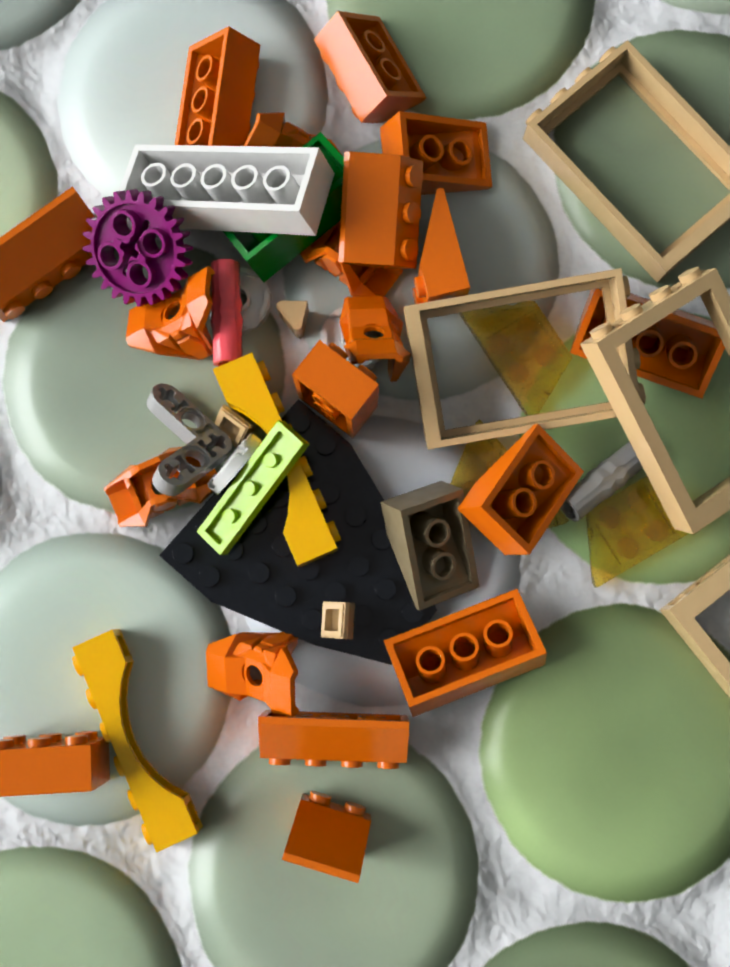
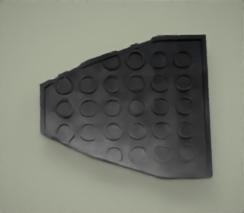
[159,399,437,665]

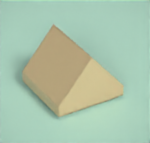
[276,301,309,339]
[214,404,257,448]
[321,601,355,639]

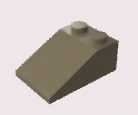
[381,481,479,611]

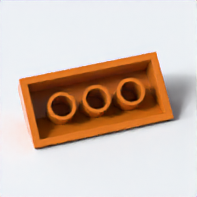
[175,26,261,146]
[0,186,95,322]
[570,288,725,399]
[384,589,547,717]
[258,710,410,769]

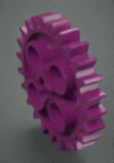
[82,189,193,307]

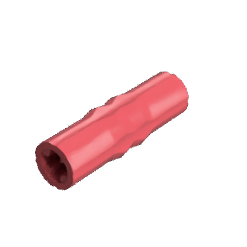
[210,259,243,367]

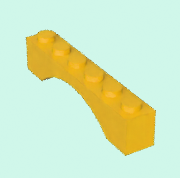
[213,352,341,568]
[72,629,203,853]

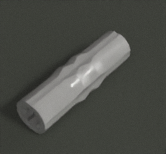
[560,441,643,521]

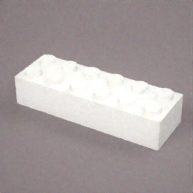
[119,144,335,236]

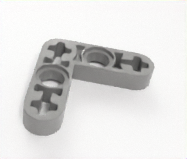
[147,383,232,496]

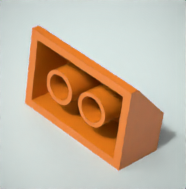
[314,11,426,123]
[338,151,423,269]

